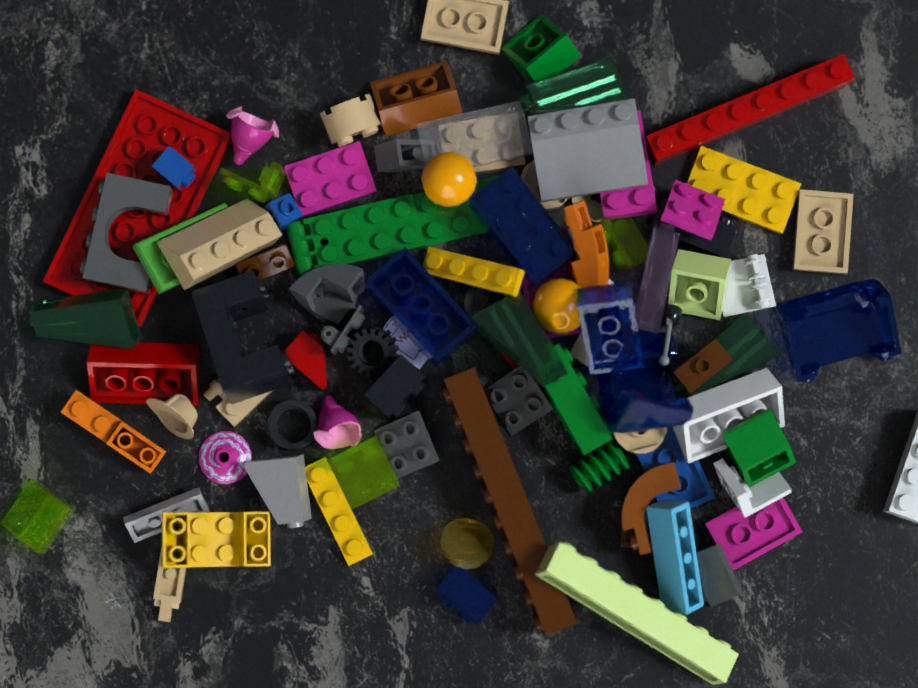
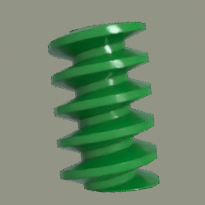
[568,442,630,493]

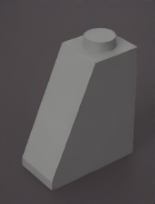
[244,454,312,528]

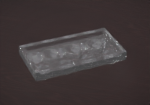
[416,100,533,167]

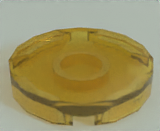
[440,518,495,569]

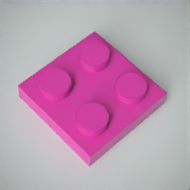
[661,180,725,240]

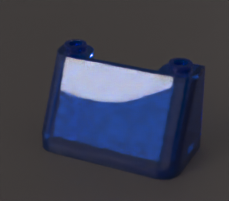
[776,279,902,382]
[595,323,693,434]

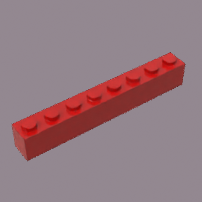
[645,54,855,165]

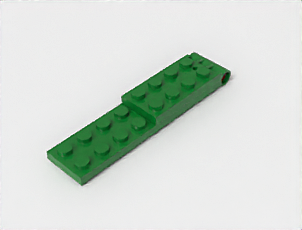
[285,171,529,278]

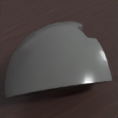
[289,264,365,332]

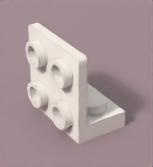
[713,458,792,518]

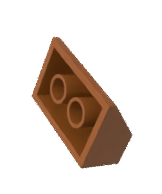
[370,61,463,137]

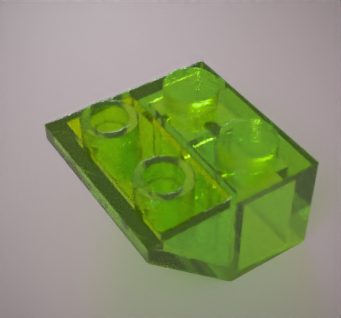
[1,478,76,554]

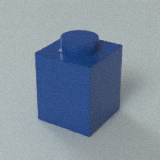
[152,146,197,191]

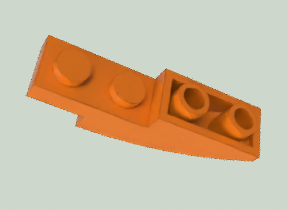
[564,200,609,314]
[60,389,166,474]

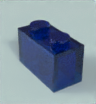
[436,564,498,625]

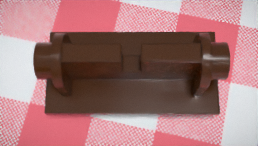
[235,243,295,279]

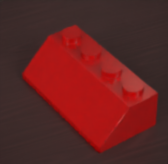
[87,341,200,406]

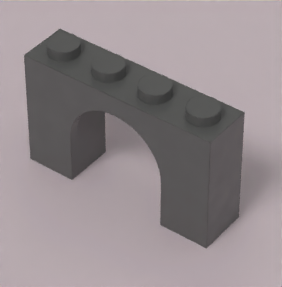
[80,173,173,294]

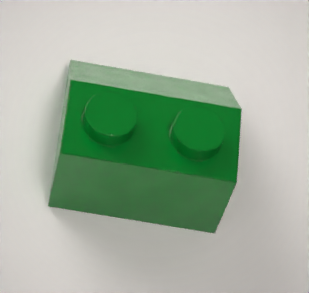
[501,14,580,90]

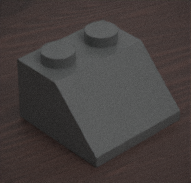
[696,543,743,607]

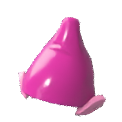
[226,106,279,165]
[313,395,362,450]

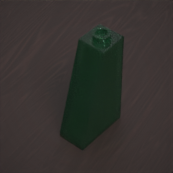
[519,57,629,116]
[29,288,142,349]
[472,291,568,387]
[669,313,780,398]

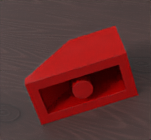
[284,330,328,391]

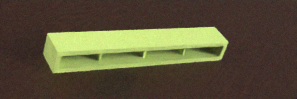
[535,542,739,685]

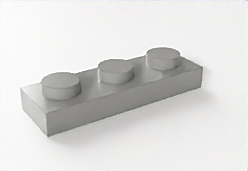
[123,487,210,543]

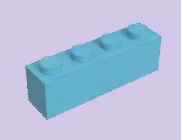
[646,499,704,615]

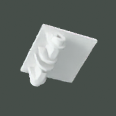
[722,254,776,317]

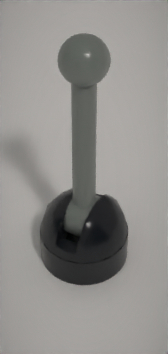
[659,304,682,366]

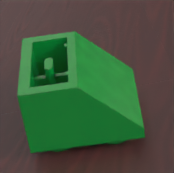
[721,408,796,488]

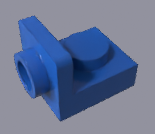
[263,194,303,232]

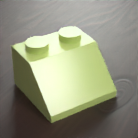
[668,249,731,320]

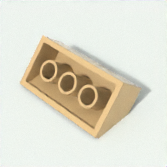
[157,199,282,290]

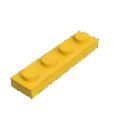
[421,247,525,297]
[305,457,373,566]

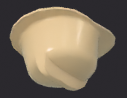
[146,394,198,439]

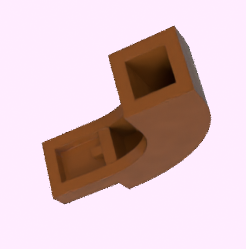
[620,462,681,555]

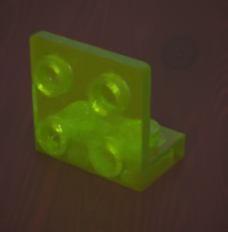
[219,161,286,204]
[600,217,653,272]
[327,436,400,509]

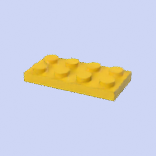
[687,146,801,234]

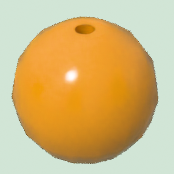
[421,151,477,207]
[532,278,588,334]

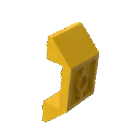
[162,512,271,568]

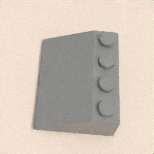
[528,98,649,202]

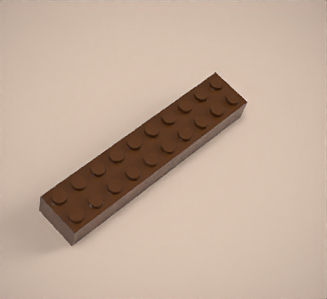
[441,367,577,636]

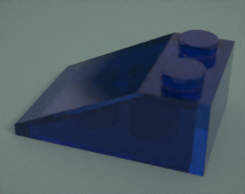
[577,281,645,375]

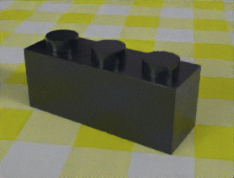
[649,198,738,258]

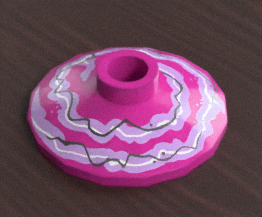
[199,431,252,484]

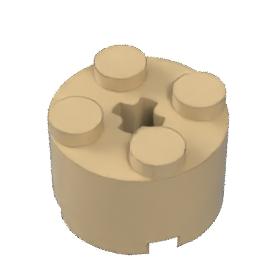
[320,94,381,148]

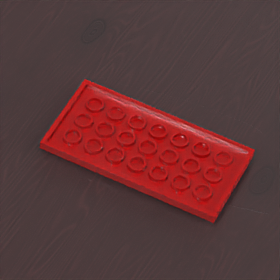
[43,89,231,327]

